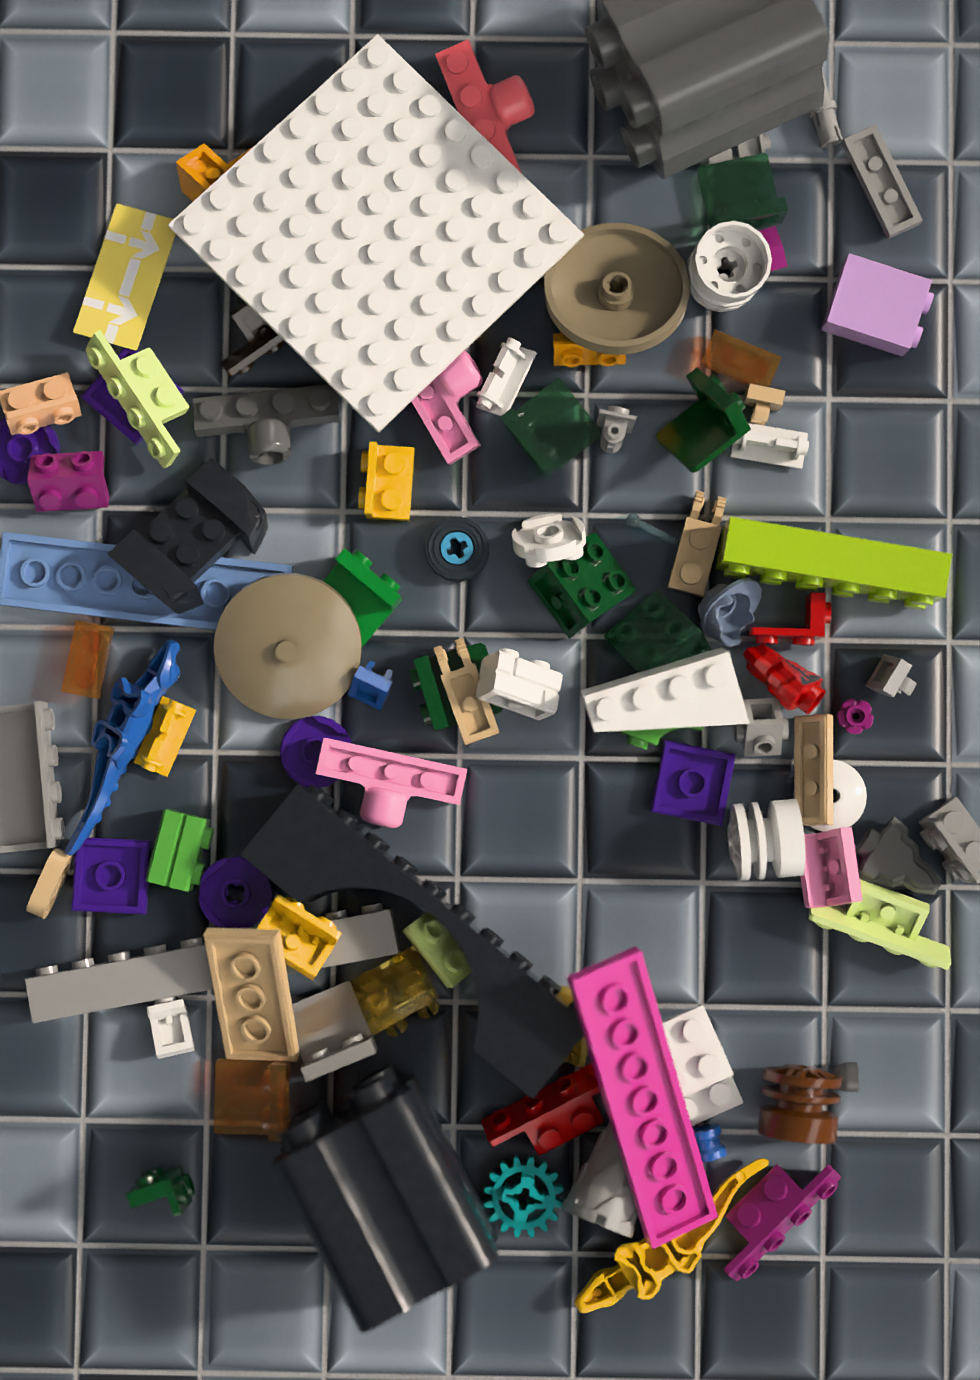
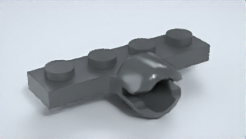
[193,384,341,466]

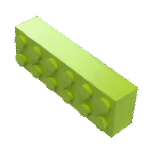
[715,517,952,610]

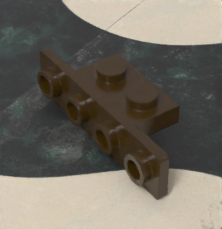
[220,302,284,377]

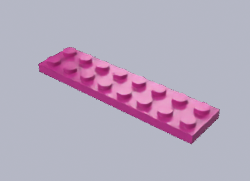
[566,946,718,1249]

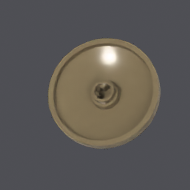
[544,223,690,355]
[214,573,362,719]

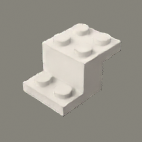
[662,1004,744,1126]

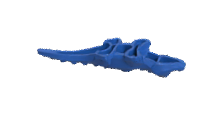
[65,639,180,856]

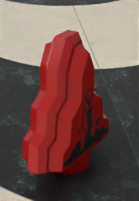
[743,644,826,714]

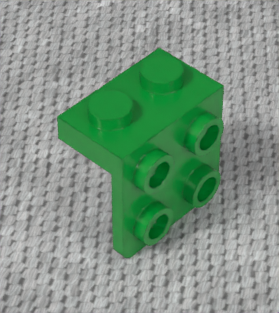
[323,548,403,647]

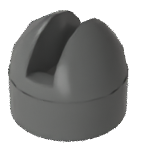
[832,1062,859,1092]

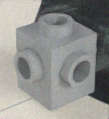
[734,698,789,757]

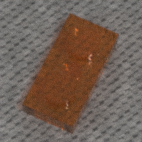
[700,329,782,387]
[61,620,114,699]

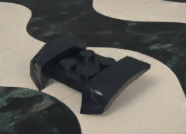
[108,458,268,614]

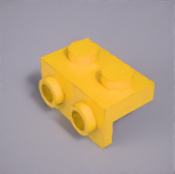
[257,894,341,981]

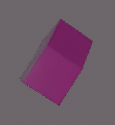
[759,226,788,272]

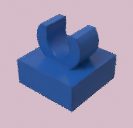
[348,661,393,711]

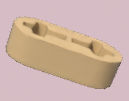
[26,848,74,919]

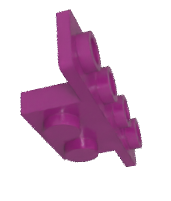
[724,1164,841,1281]

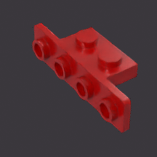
[481,1062,604,1156]

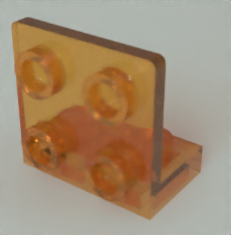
[214,1058,290,1141]

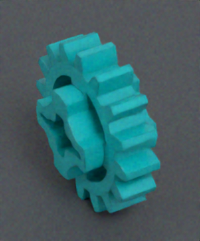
[484,1154,564,1238]

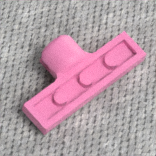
[411,351,483,465]
[315,737,467,828]

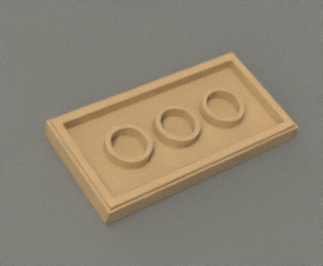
[204,928,300,1062]

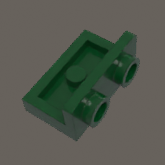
[126,1165,195,1217]

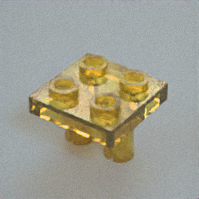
[351,946,440,1037]

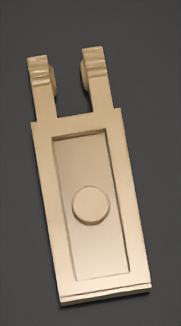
[667,490,727,597]
[434,637,500,745]

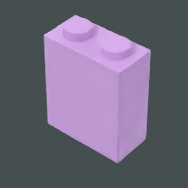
[821,253,934,357]

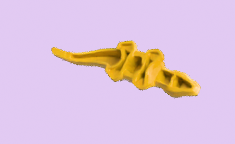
[574,1158,769,1313]

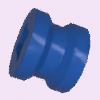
[693,1123,727,1163]

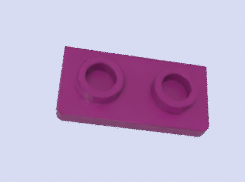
[27,451,110,512]

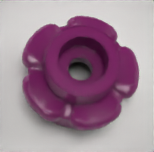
[837,699,874,734]

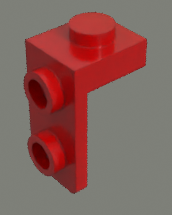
[747,592,831,646]

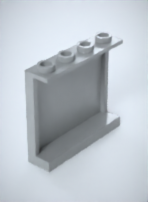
[0,701,65,853]

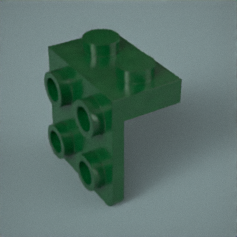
[656,367,751,473]
[409,643,503,732]

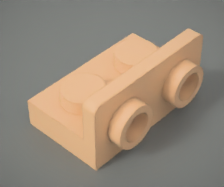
[0,372,82,436]

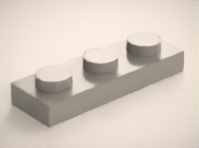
[841,124,923,239]

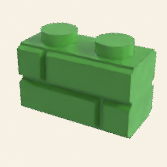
[145,809,214,891]

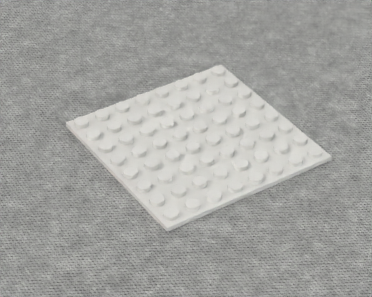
[168,34,584,433]

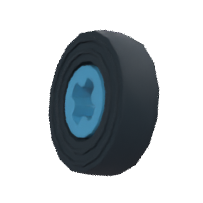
[424,516,490,582]

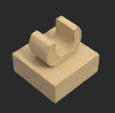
[743,384,785,426]

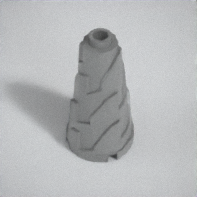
[561,1121,638,1238]

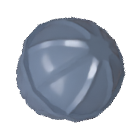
[698,578,762,647]

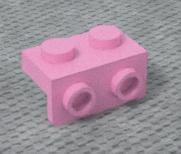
[800,827,863,908]

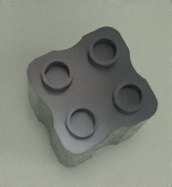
[585,0,829,179]

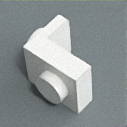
[146,997,195,1059]

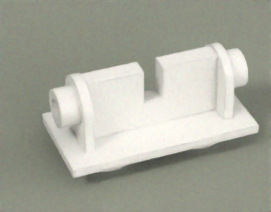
[476,338,537,418]
[730,423,809,469]

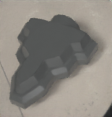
[855,816,941,895]

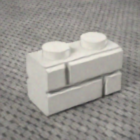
[475,648,563,720]

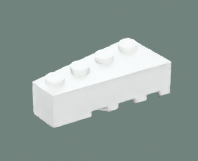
[581,647,750,732]

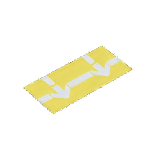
[73,203,176,350]

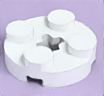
[512,513,586,568]

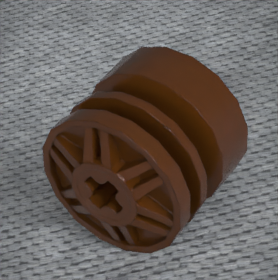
[758,1064,842,1144]

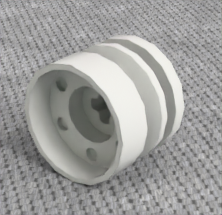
[686,221,772,312]
[727,799,805,881]

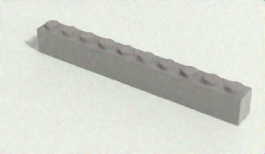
[25,903,400,1023]

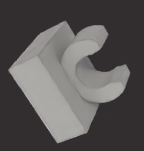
[866,655,917,697]

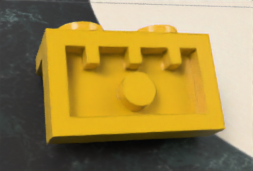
[358,441,415,521]

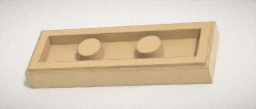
[794,714,833,826]

